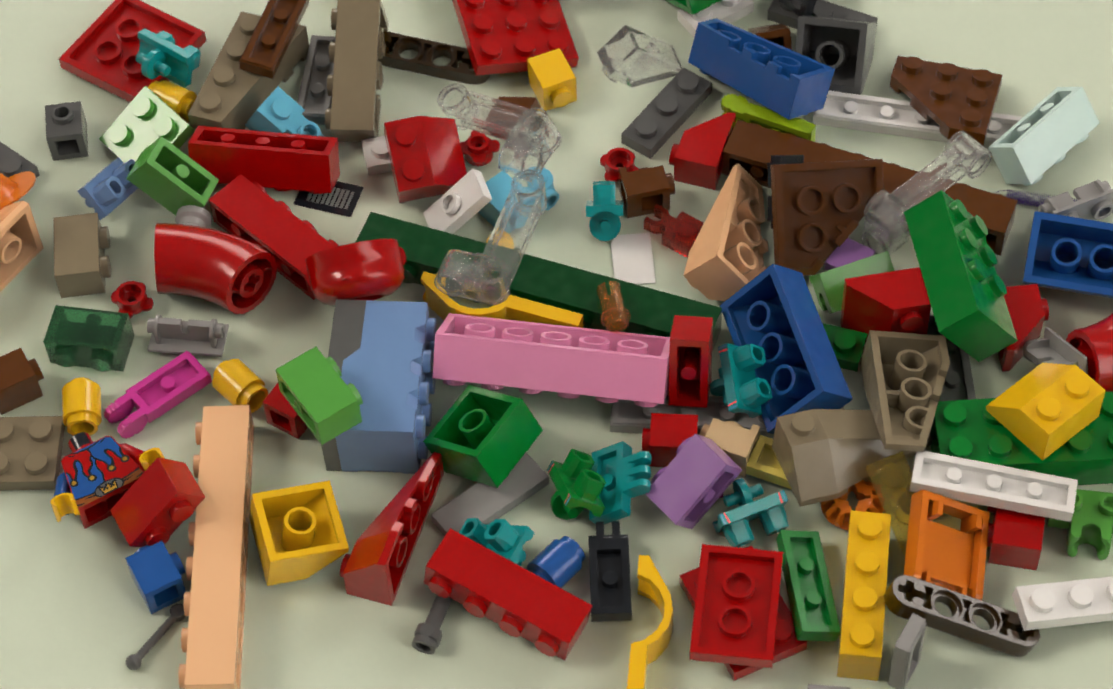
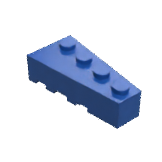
[688,18,835,120]

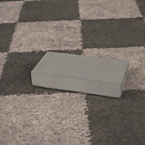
[888,613,927,689]

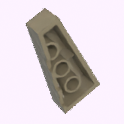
[325,0,389,142]

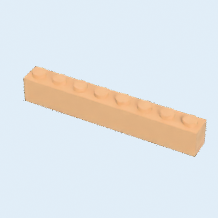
[178,405,255,689]

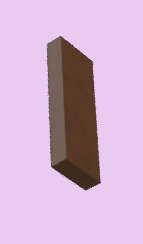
[239,0,309,79]

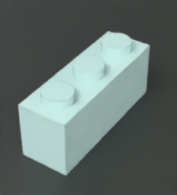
[988,87,1099,186]

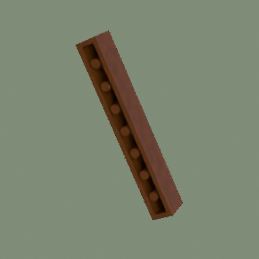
[722,120,1018,256]

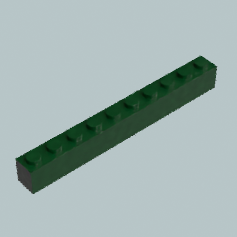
[356,212,722,352]

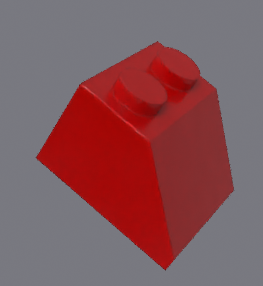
[384,116,467,203]
[840,267,931,337]

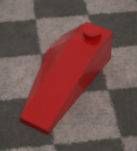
[340,452,444,606]

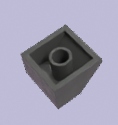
[795,16,877,95]

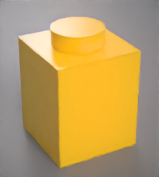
[527,48,577,112]

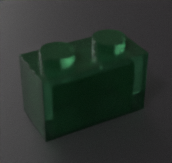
[43,305,135,372]

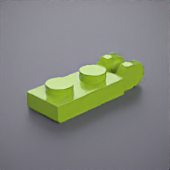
[721,93,816,142]

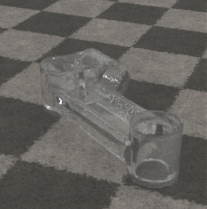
[437,83,561,180]
[861,131,992,255]
[434,169,548,305]

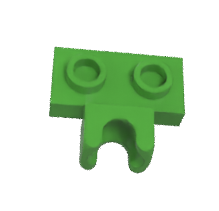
[1048,489,1113,560]

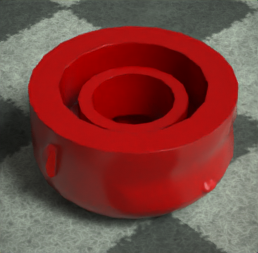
[305,238,406,307]

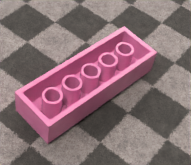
[432,313,670,407]

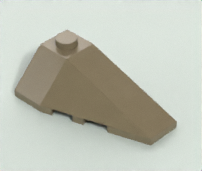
[860,330,950,452]
[772,409,933,507]

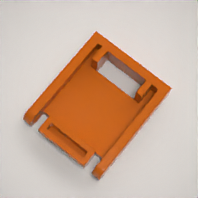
[904,489,990,600]

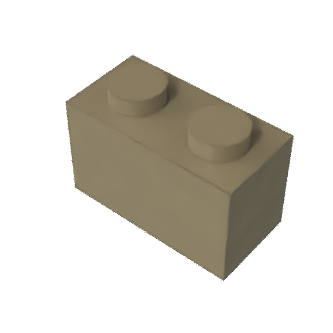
[53,213,111,298]

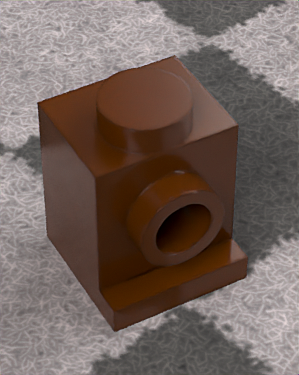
[619,165,675,218]

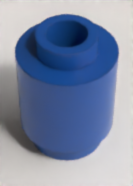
[526,536,585,588]

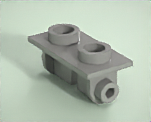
[1039,180,1113,220]
[147,315,229,357]
[1023,327,1088,374]

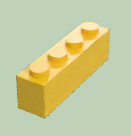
[837,510,891,681]

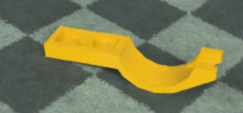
[420,272,583,328]
[627,555,673,689]

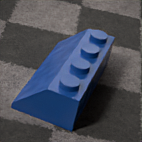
[1022,211,1113,299]
[720,264,853,434]

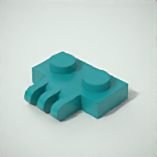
[589,441,651,525]

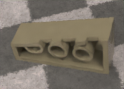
[188,11,309,134]

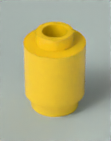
[148,80,197,123]
[212,359,268,413]
[62,377,102,436]

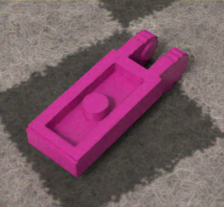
[104,351,212,439]

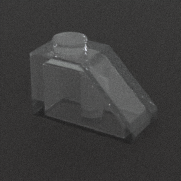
[597,25,682,87]

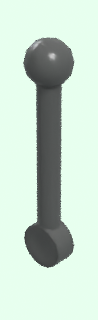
[126,604,186,670]

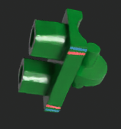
[547,449,606,520]

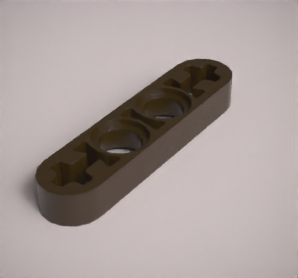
[378,31,491,85]
[884,575,1040,657]

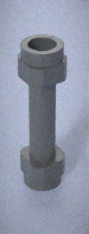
[412,595,452,654]

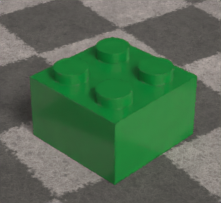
[423,385,543,488]

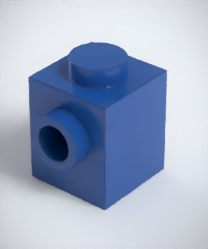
[125,541,186,614]

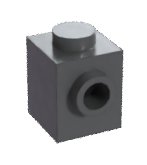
[45,101,88,161]

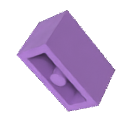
[645,433,742,529]

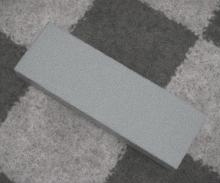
[297,35,335,125]
[431,452,549,536]

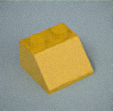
[986,362,1106,460]
[249,480,349,586]

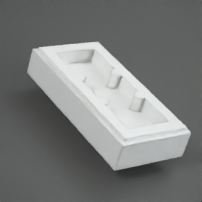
[423,168,492,234]

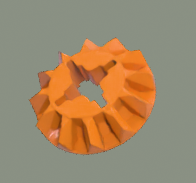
[820,480,885,530]

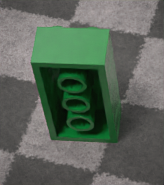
[904,190,1018,362]

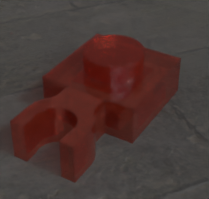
[644,204,704,258]

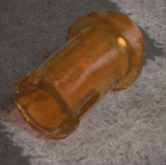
[596,281,631,332]

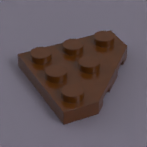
[890,56,1003,146]
[770,159,884,276]

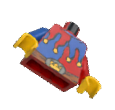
[50,432,165,529]

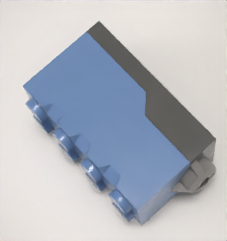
[321,299,436,474]

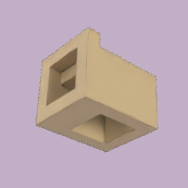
[699,418,760,478]

